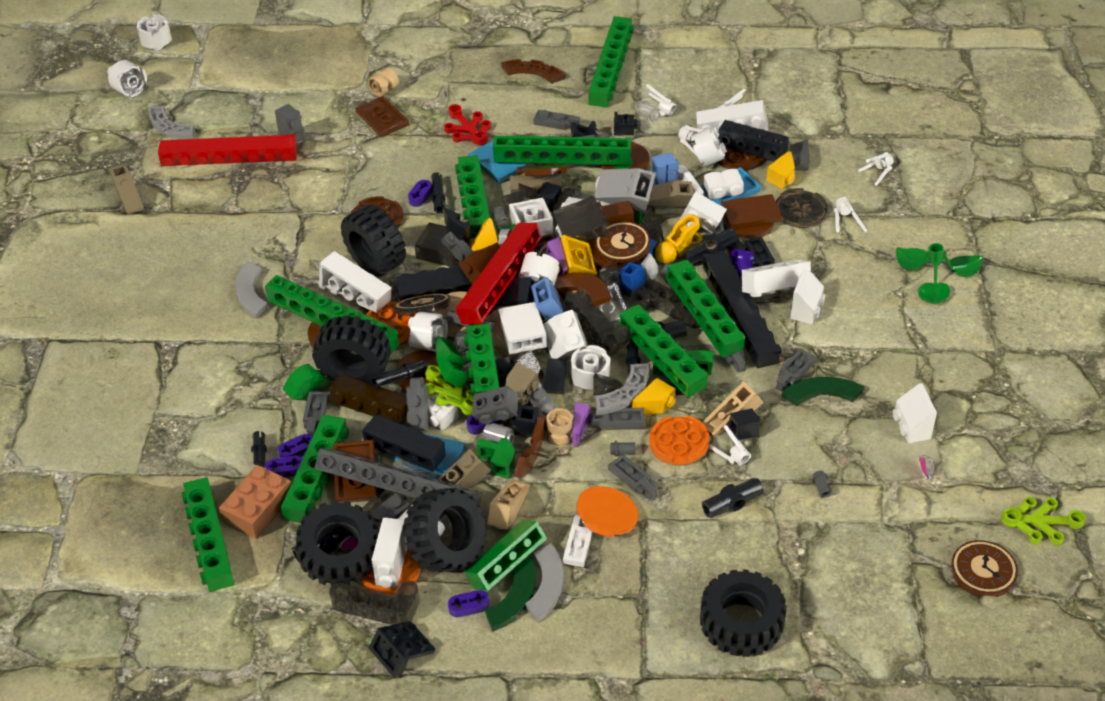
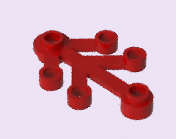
[444,104,491,146]

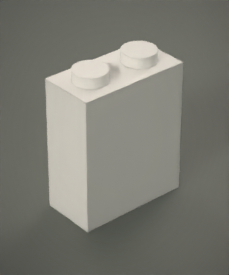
[498,302,547,354]
[372,518,407,588]

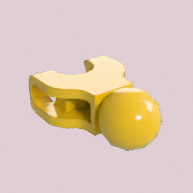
[654,214,703,264]

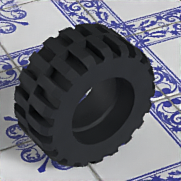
[340,204,406,277]
[312,315,391,384]
[403,488,487,572]
[296,501,379,587]
[700,569,787,657]

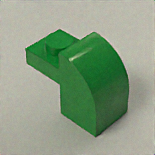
[283,364,331,401]
[477,438,515,479]

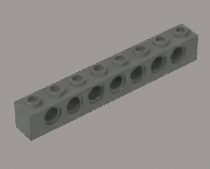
[314,447,483,506]

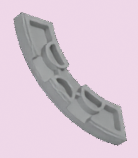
[148,106,195,139]
[235,261,268,318]
[595,363,650,415]
[525,543,564,622]

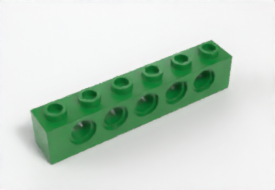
[455,155,490,239]
[666,259,745,358]
[619,304,708,398]
[281,414,349,523]
[181,477,235,592]

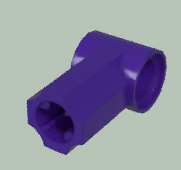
[730,249,754,280]

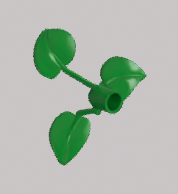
[896,243,983,304]

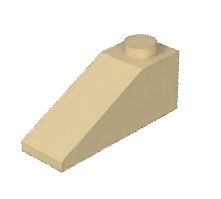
[703,381,763,437]
[488,479,531,530]

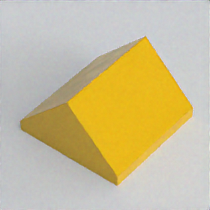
[470,218,499,252]
[561,235,597,276]

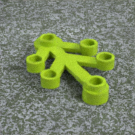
[425,365,474,416]
[1001,496,1086,546]

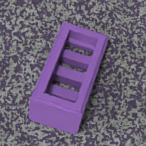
[547,237,568,275]
[572,402,591,447]

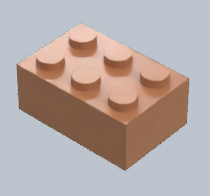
[219,465,291,539]

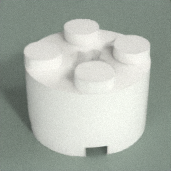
[137,15,172,51]
[108,60,147,97]
[691,127,727,167]
[518,252,560,285]
[408,311,448,352]
[571,345,610,391]

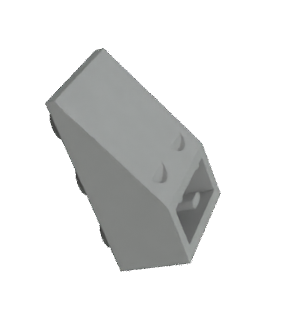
[594,168,656,213]

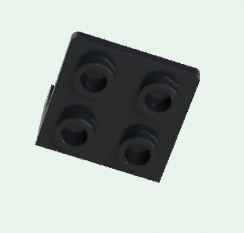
[369,621,436,678]

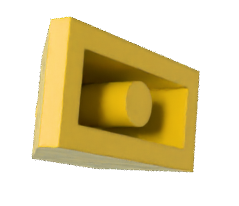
[766,150,795,189]
[632,378,676,415]

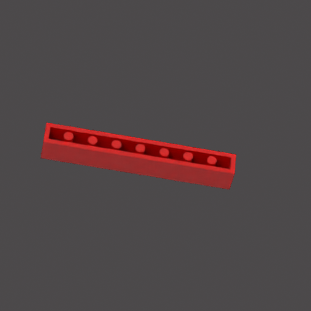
[158,134,298,166]
[455,222,542,325]

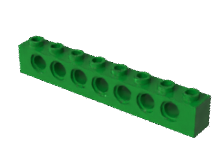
[588,16,634,107]
[493,135,631,165]
[265,275,399,355]

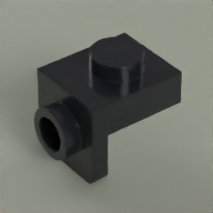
[570,120,598,137]
[495,356,513,385]

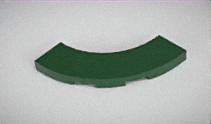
[781,377,864,406]
[485,557,536,632]

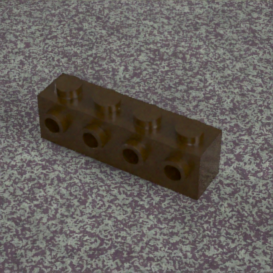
[329,374,407,424]

